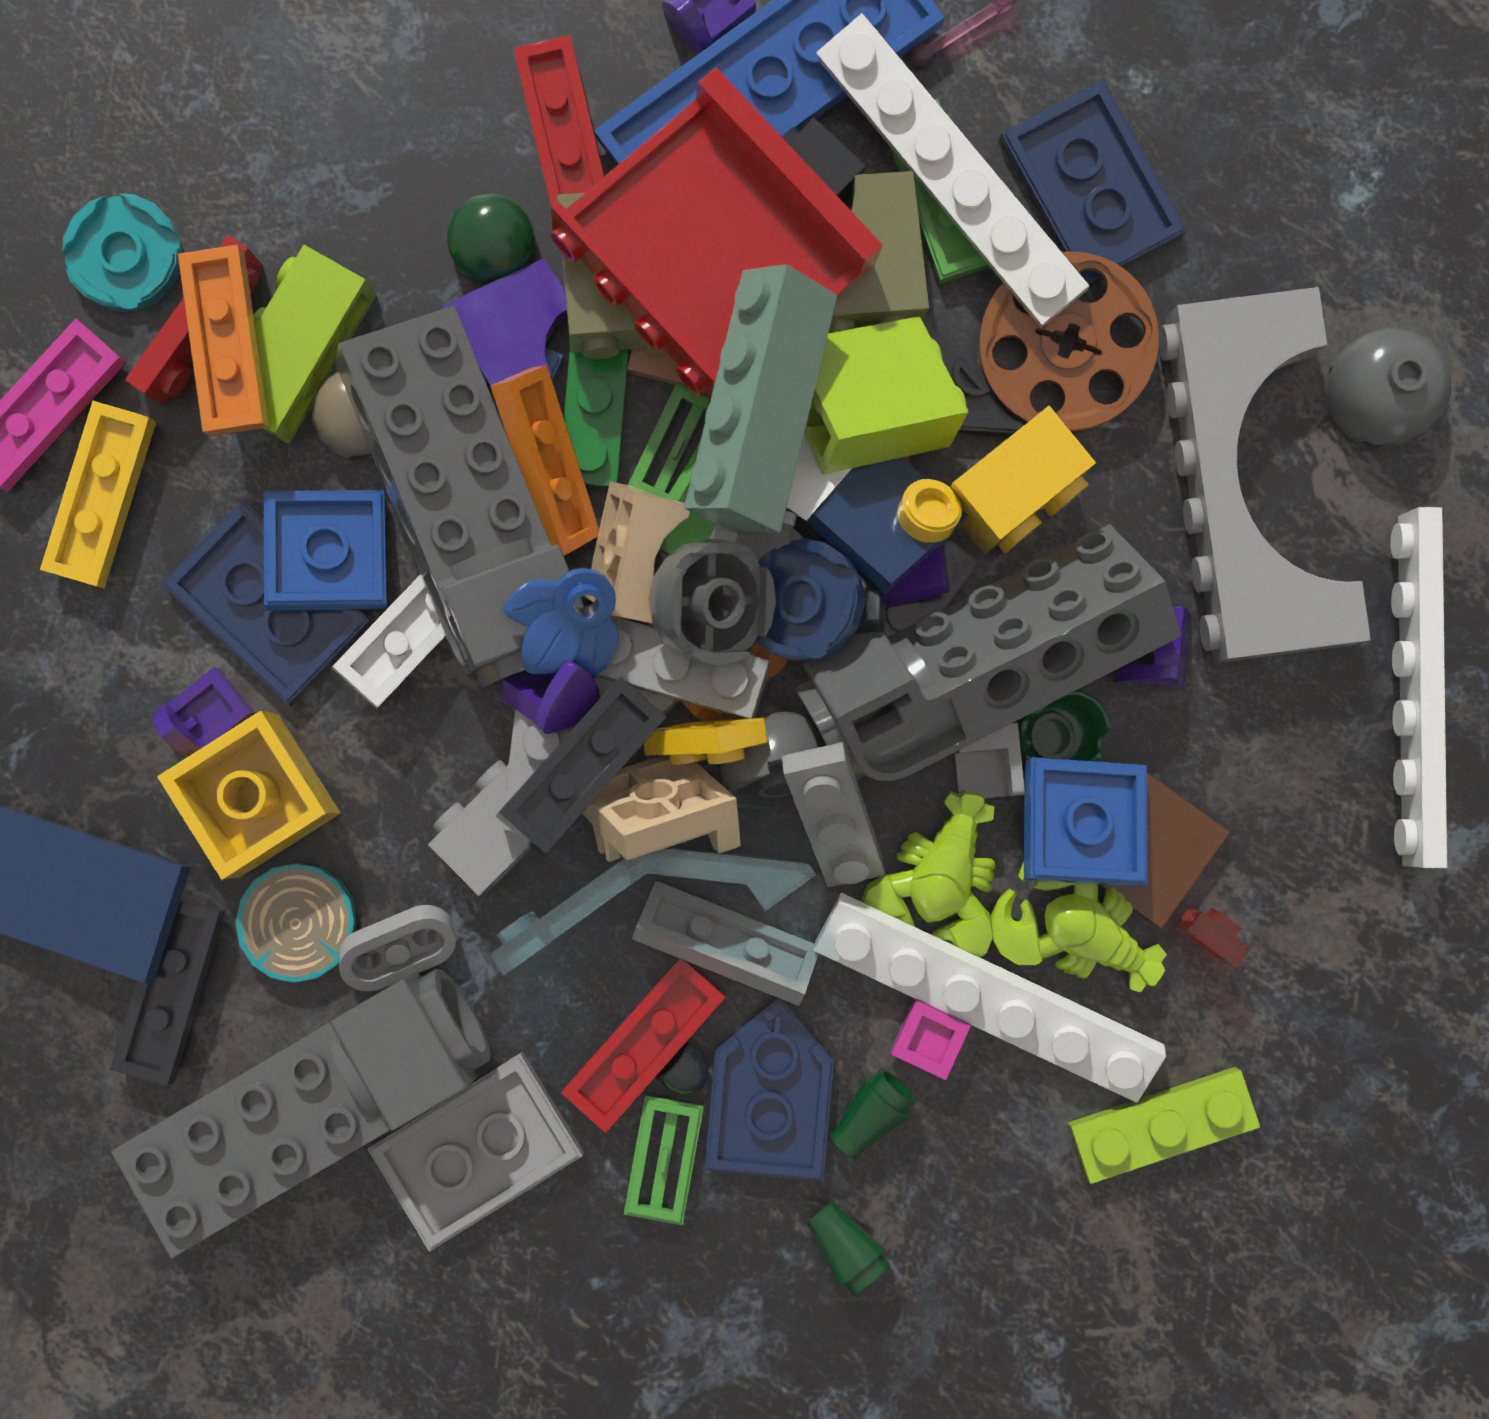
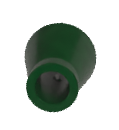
[830,1068,916,1159]
[806,1200,891,1296]

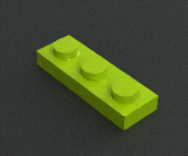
[1068,1067,1260,1184]

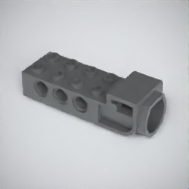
[335,305,583,689]
[794,524,1181,781]
[111,969,491,1258]

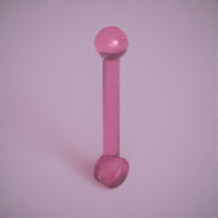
[910,0,1017,67]

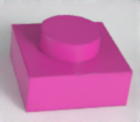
[890,998,971,1080]

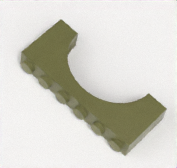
[557,171,929,359]

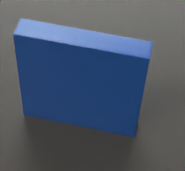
[264,490,387,611]
[1024,757,1147,887]

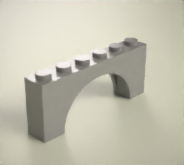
[1159,287,1371,663]

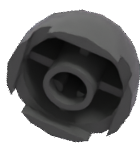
[1325,327,1451,448]
[648,539,776,666]
[718,705,826,809]

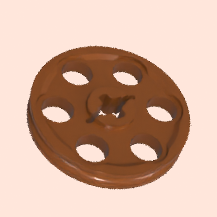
[980,252,1159,432]

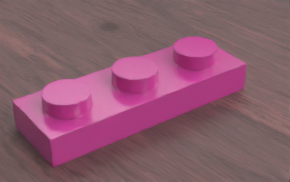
[0,319,127,492]

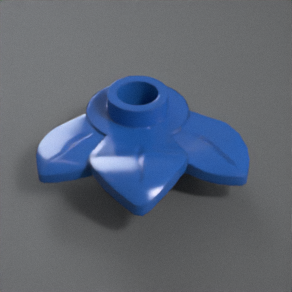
[503,568,619,676]

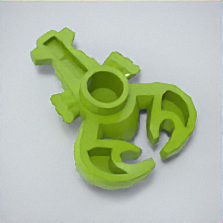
[861,789,995,958]
[990,861,1167,993]

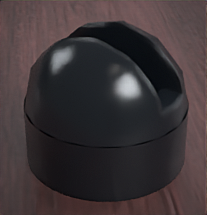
[656,1042,708,1095]

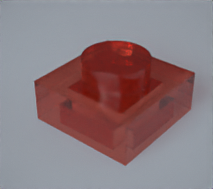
[1175,908,1251,968]

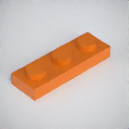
[178,245,269,437]
[491,365,599,556]

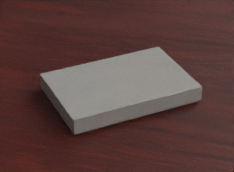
[368,1051,584,1252]

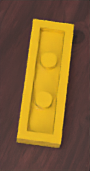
[40,401,156,589]

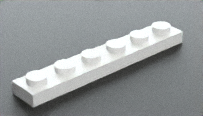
[816,13,1089,328]
[1391,507,1447,868]
[814,893,1166,1103]

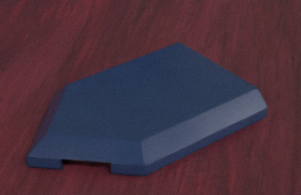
[704,998,834,1182]

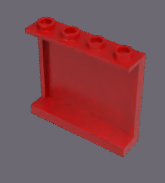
[551,67,883,400]

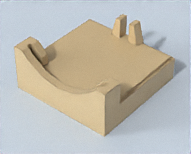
[585,481,690,623]
[582,755,741,862]

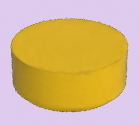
[897,479,962,543]

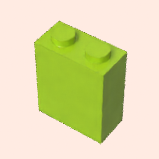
[804,316,969,475]

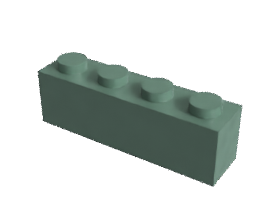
[684,264,837,533]

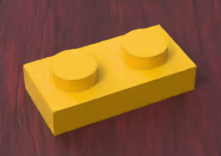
[643,718,768,765]

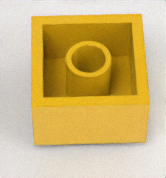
[950,406,1096,556]
[157,711,341,880]

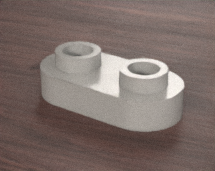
[339,905,456,991]

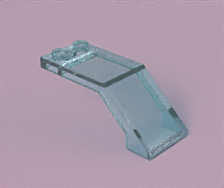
[489,846,817,976]

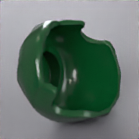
[447,193,536,285]
[1018,689,1111,763]

